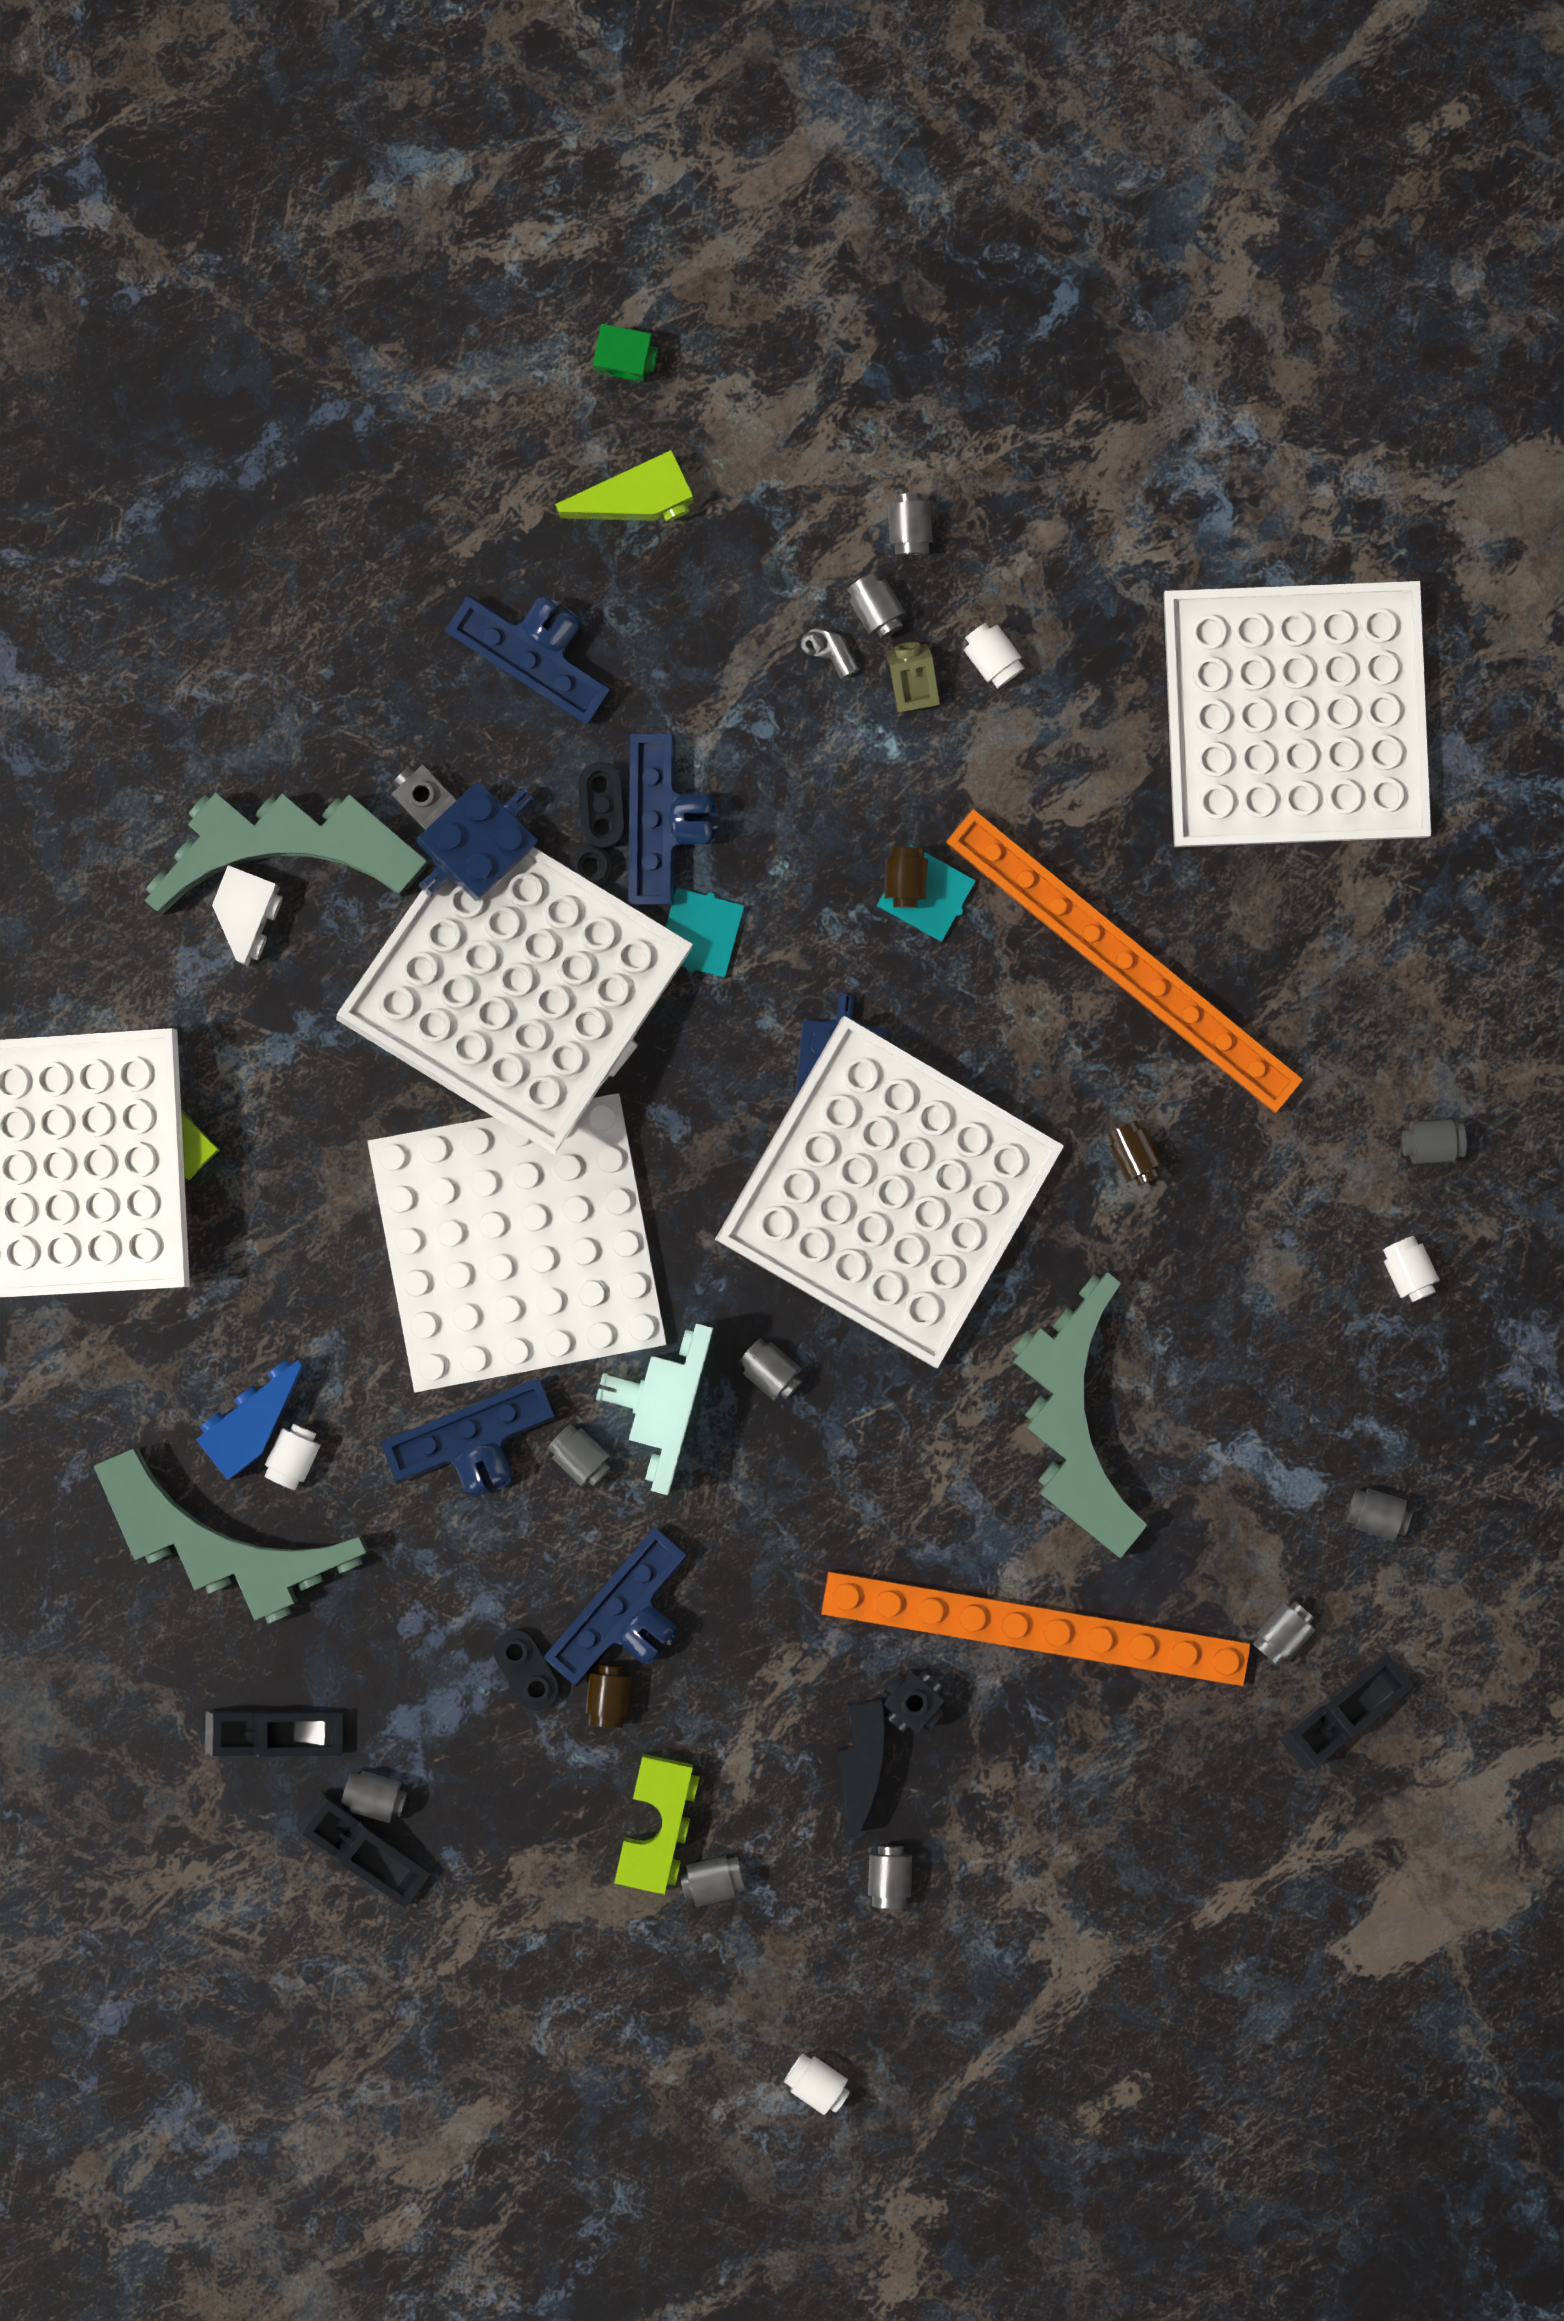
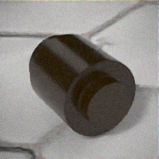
[884,847,928,909]
[1107,1120,1165,1187]
[585,1665,632,1728]

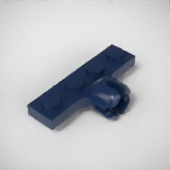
[445,595,612,725]
[628,734,718,906]
[380,1377,556,1497]
[543,1527,689,1687]

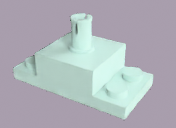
[596,1324,714,1495]

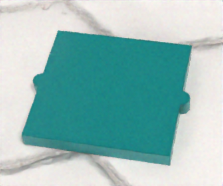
[877,845,975,942]
[666,887,744,978]

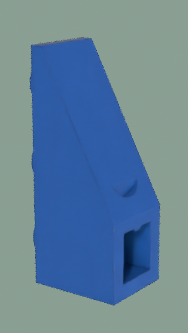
[196,1359,305,1480]

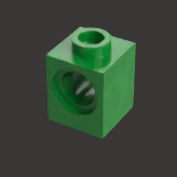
[593,324,658,383]

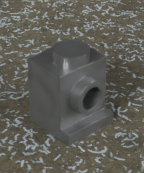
[392,765,457,830]

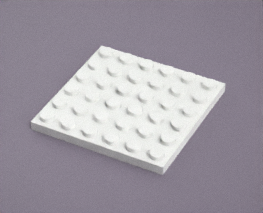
[1164,581,1431,847]
[336,848,693,1154]
[715,1016,1064,1368]
[0,1028,190,1298]
[368,1093,667,1392]

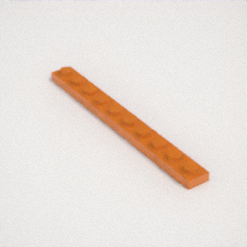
[946,809,1303,1113]
[821,1571,1250,1686]

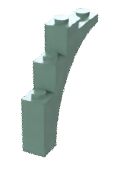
[144,792,429,915]
[1012,1272,1147,1558]
[94,1448,369,1624]

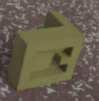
[886,642,940,712]

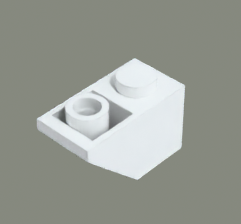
[212,865,283,966]

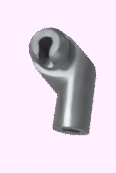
[801,629,860,679]

